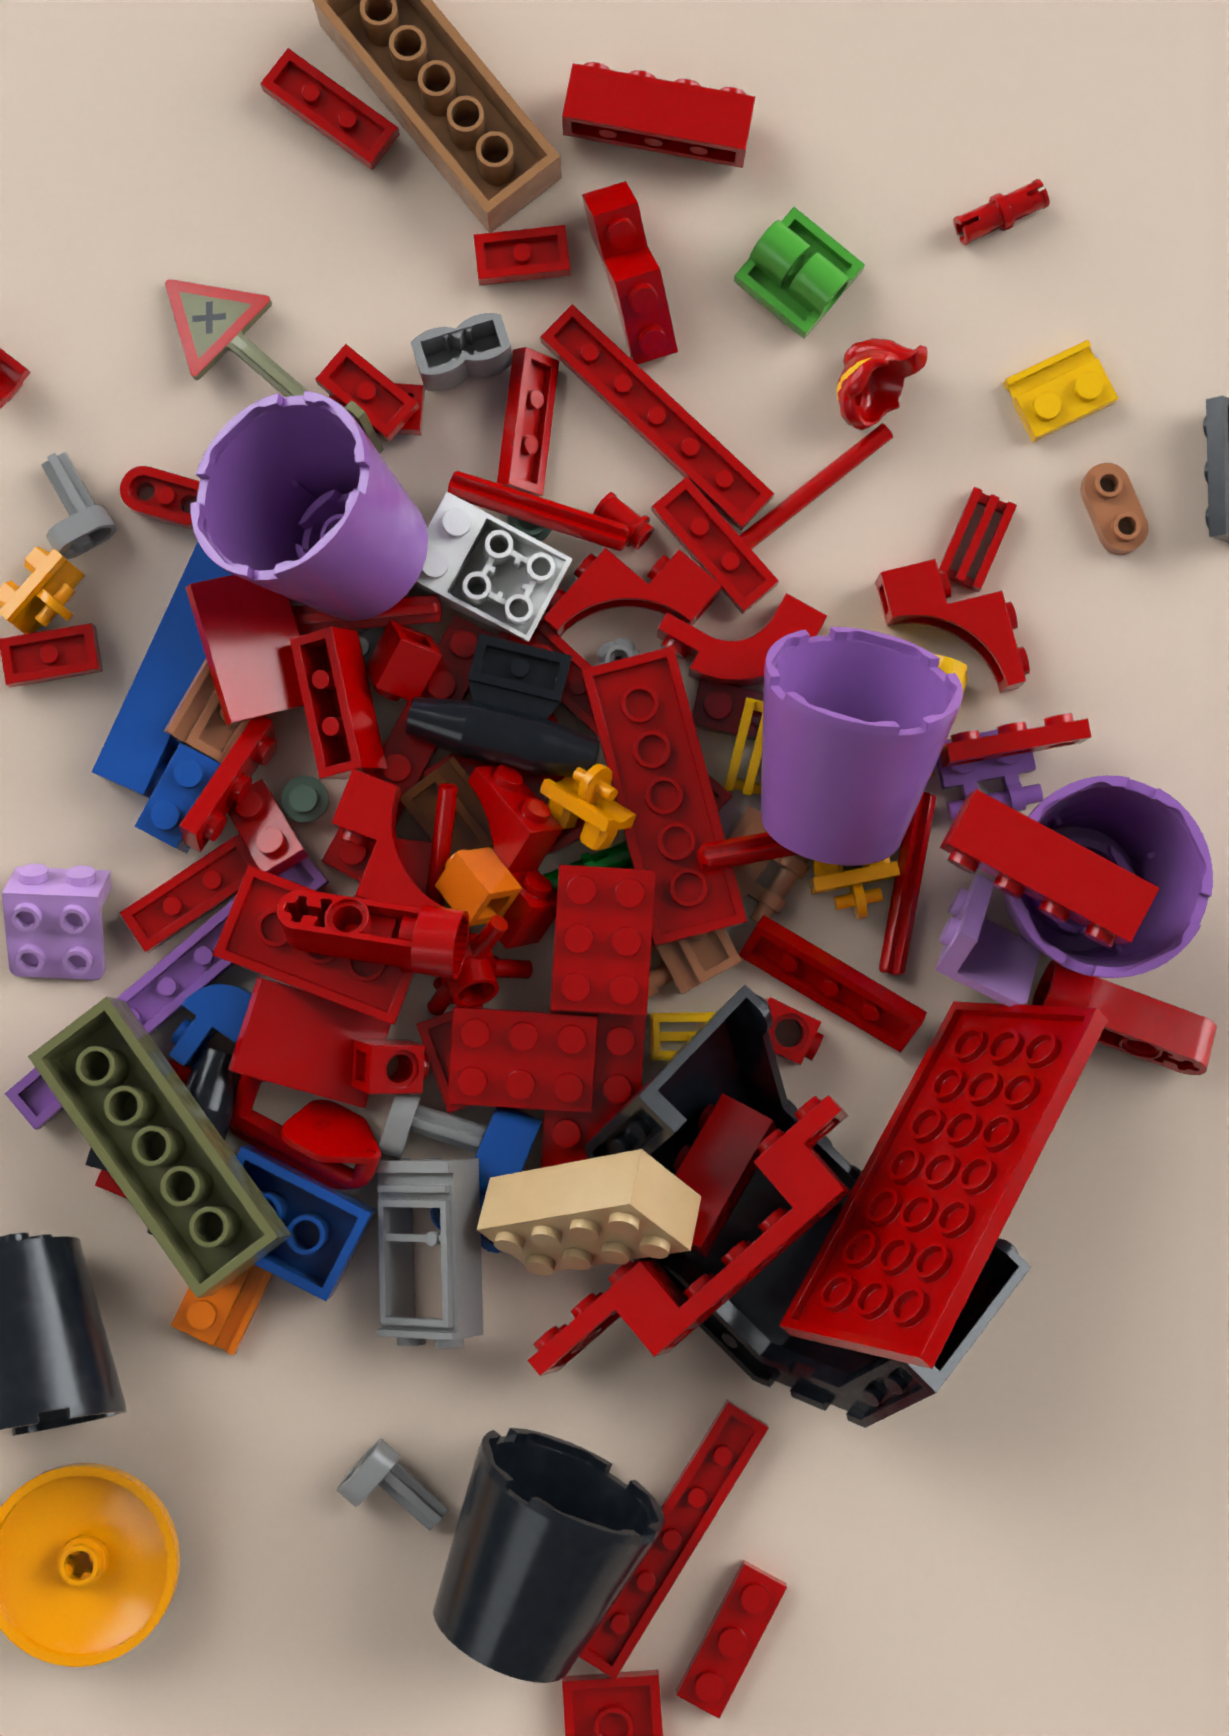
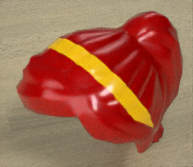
[836,338,928,430]

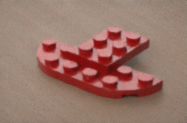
[447,1006,646,1168]

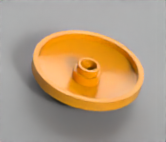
[0,1463,180,1667]

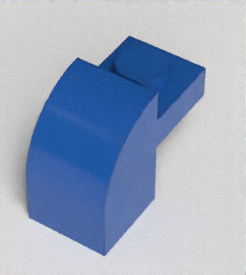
[169,984,252,1066]

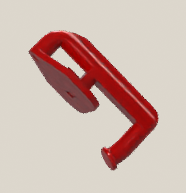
[229,1075,382,1190]

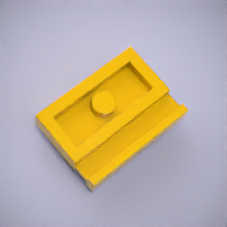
[1003,339,1119,443]

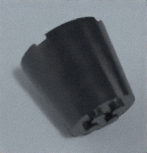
[0,1233,127,1436]
[433,1428,665,1683]

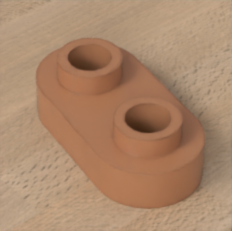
[1080,463,1149,555]

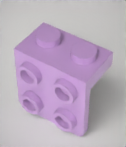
[2,863,112,980]
[935,874,1040,1007]

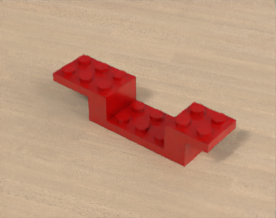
[527,1095,851,1376]

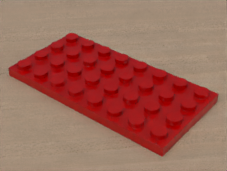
[779,1001,1108,1369]

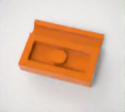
[171,1265,274,1356]

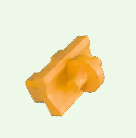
[0,547,85,634]
[540,763,636,851]
[809,857,900,920]

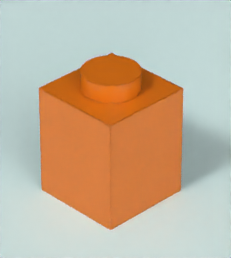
[434,847,522,927]

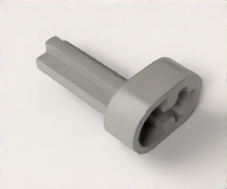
[41,452,116,559]
[379,1093,486,1160]
[336,1438,449,1531]

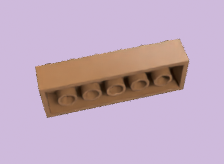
[313,0,562,233]

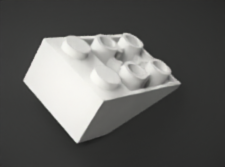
[412,492,572,642]

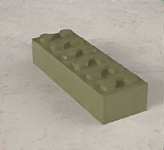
[28,996,292,1299]

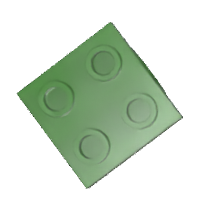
[734,207,865,339]

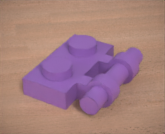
[936,724,1043,820]

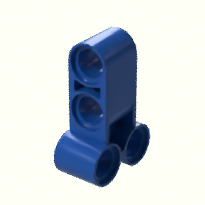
[430,1107,543,1253]

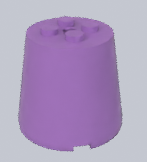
[190,391,428,621]
[761,627,963,866]
[1003,775,1213,978]

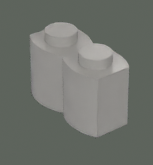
[411,313,512,391]

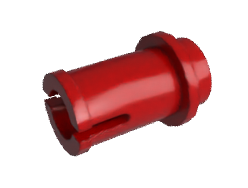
[593,492,654,550]

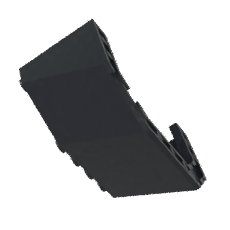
[584,985,1031,1428]

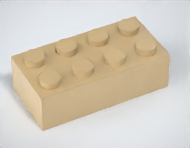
[476,1149,702,1276]

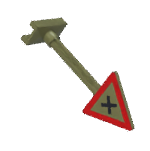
[165,279,384,454]

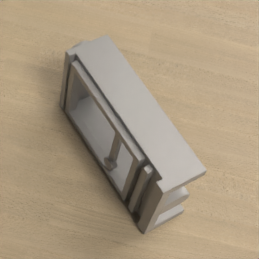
[375,1158,483,1348]

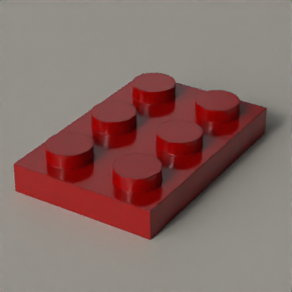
[550,865,656,1016]

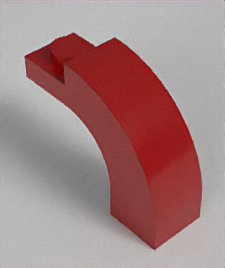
[657,593,827,687]

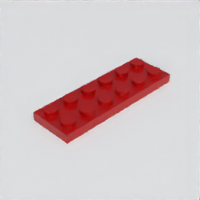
[582,646,748,947]

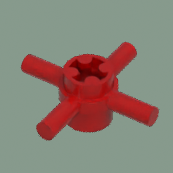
[399,915,533,1016]

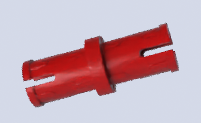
[953,179,1050,245]

